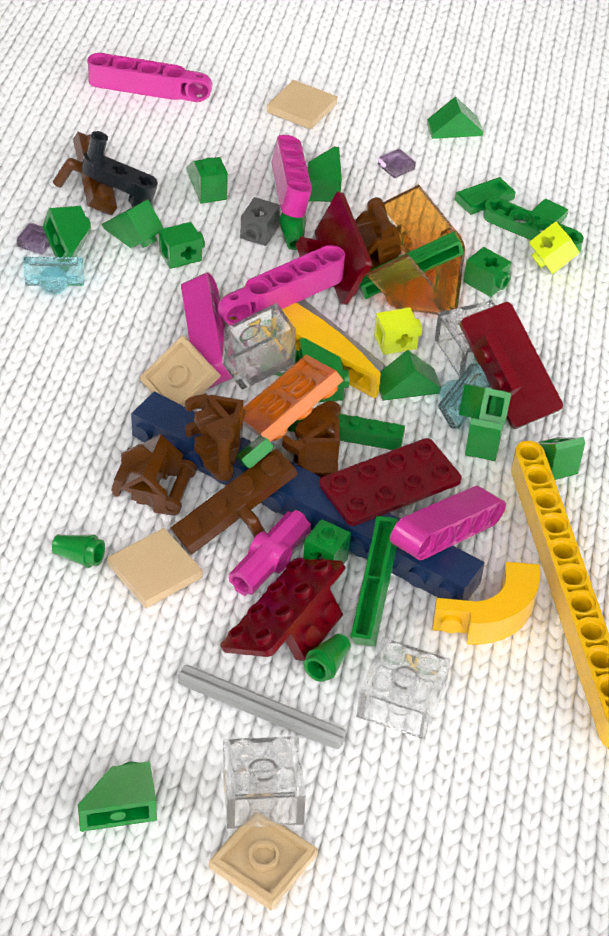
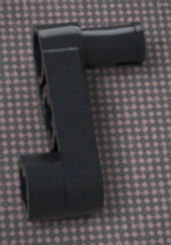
[81,131,158,207]

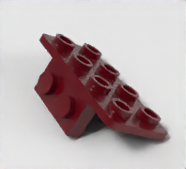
[296,192,372,305]
[459,302,563,429]
[319,438,462,526]
[220,558,346,661]

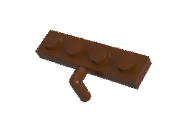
[53,132,118,215]
[170,448,298,555]

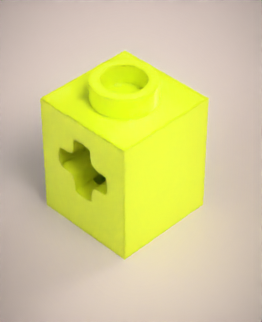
[528,221,580,274]
[374,308,422,355]

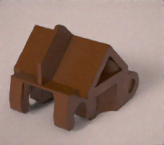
[355,197,401,269]
[185,393,246,481]
[282,401,341,477]
[111,434,197,515]

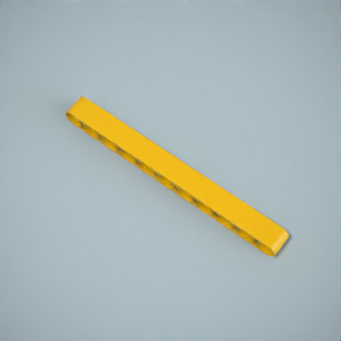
[511,441,609,749]

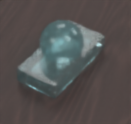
[23,257,84,295]
[438,363,491,429]

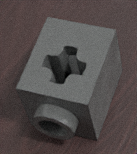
[240,197,280,246]

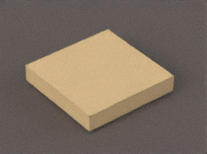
[267,80,338,129]
[139,335,221,407]
[107,528,203,608]
[209,808,318,911]

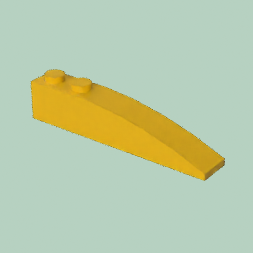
[230,286,381,399]

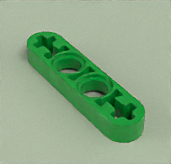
[483,198,584,252]

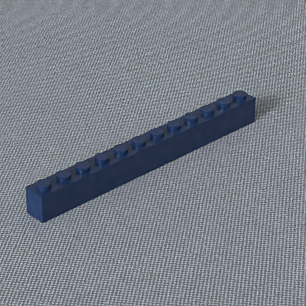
[131,391,485,601]

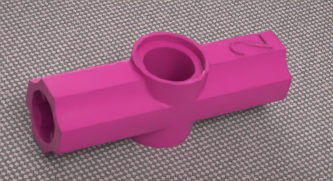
[229,510,311,596]

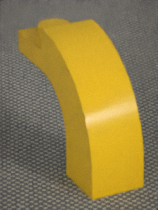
[432,561,540,645]

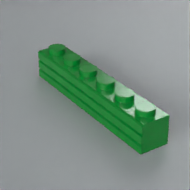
[359,231,464,299]
[288,414,406,450]
[350,516,398,647]

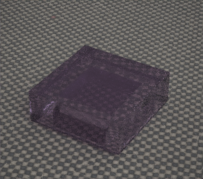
[378,149,416,178]
[16,222,50,255]

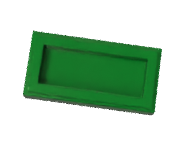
[455,177,516,215]

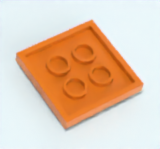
[243,355,343,442]

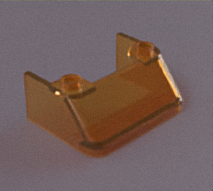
[368,184,465,316]

